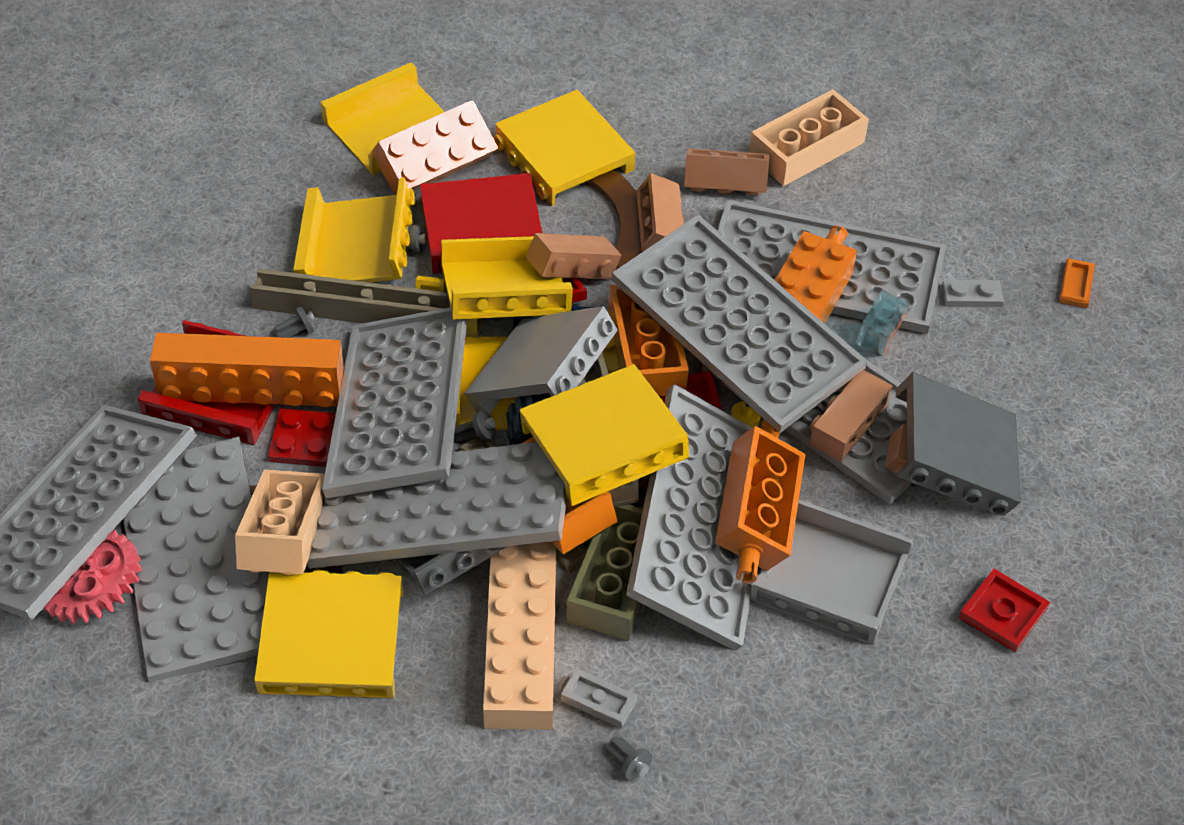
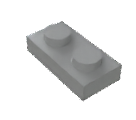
[942,280,1004,307]
[561,668,637,729]

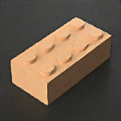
[749,90,869,186]
[235,470,325,575]

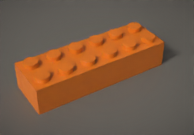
[150,333,344,407]

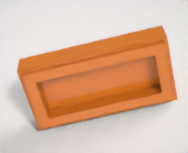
[1059,258,1095,308]

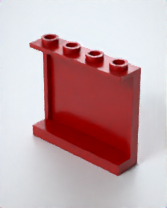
[420,173,543,274]
[137,320,276,446]

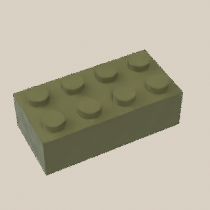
[566,504,643,641]

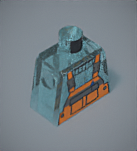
[856,290,909,356]

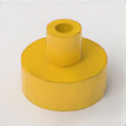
[731,401,761,427]

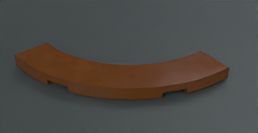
[585,169,643,270]

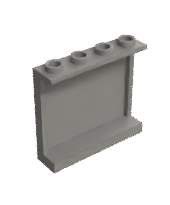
[464,306,617,414]
[750,500,913,645]

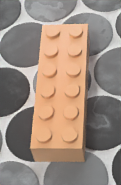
[483,541,556,730]

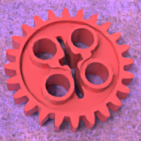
[43,530,142,624]

